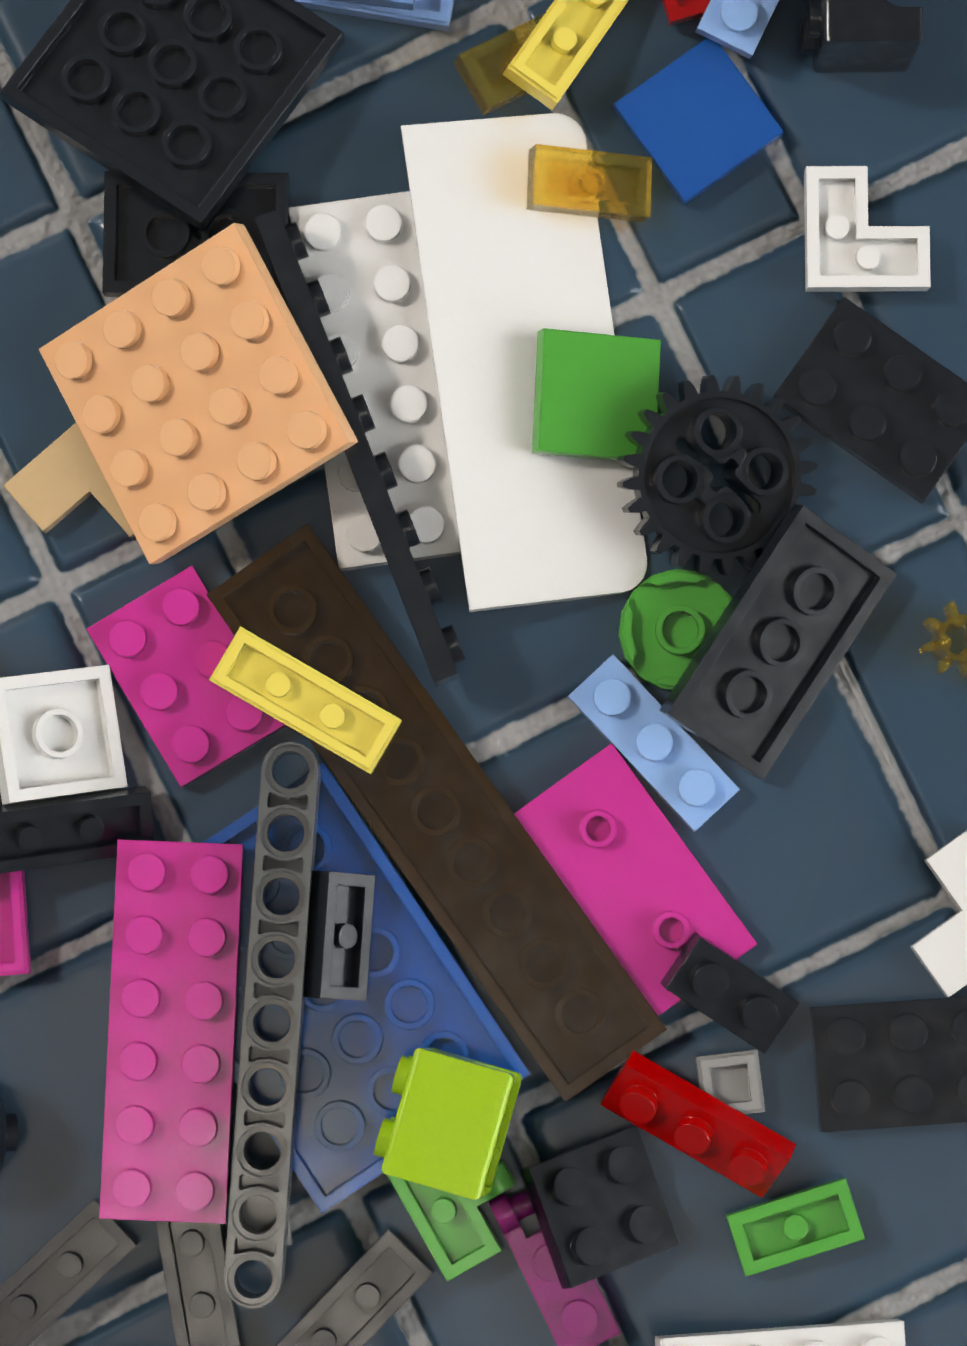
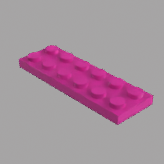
[99,839,244,1224]

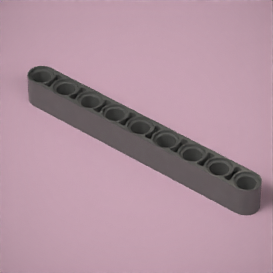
[224,741,321,1309]

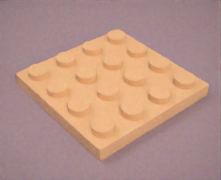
[39,223,358,564]

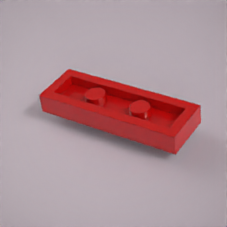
[600,1050,796,1198]

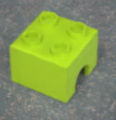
[374,1048,522,1200]

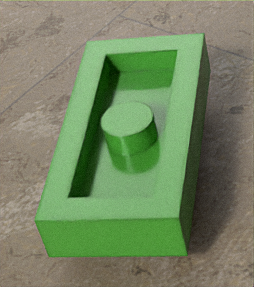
[725,1177,865,1277]

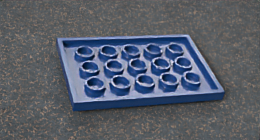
[202,762,530,1214]

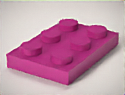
[86,566,286,788]

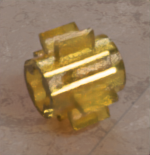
[919,601,967,679]

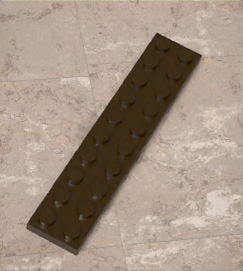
[206,524,667,1102]

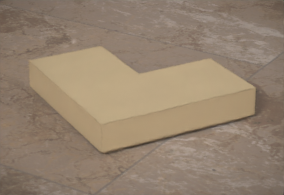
[3,423,135,539]

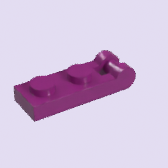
[488,1189,621,1346]

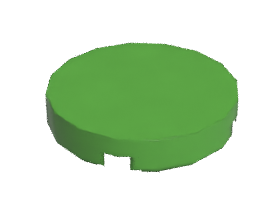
[618,569,732,691]

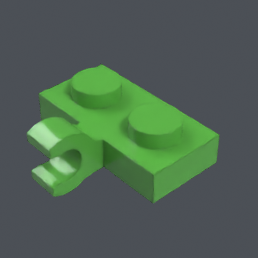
[387,1160,517,1282]

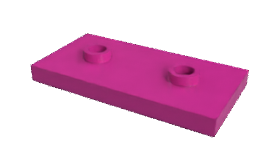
[514,743,757,1016]

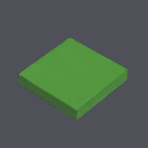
[532,328,661,461]

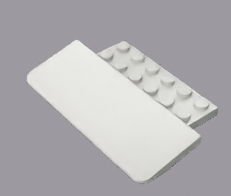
[289,113,647,612]

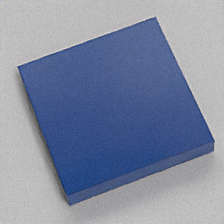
[613,38,784,206]

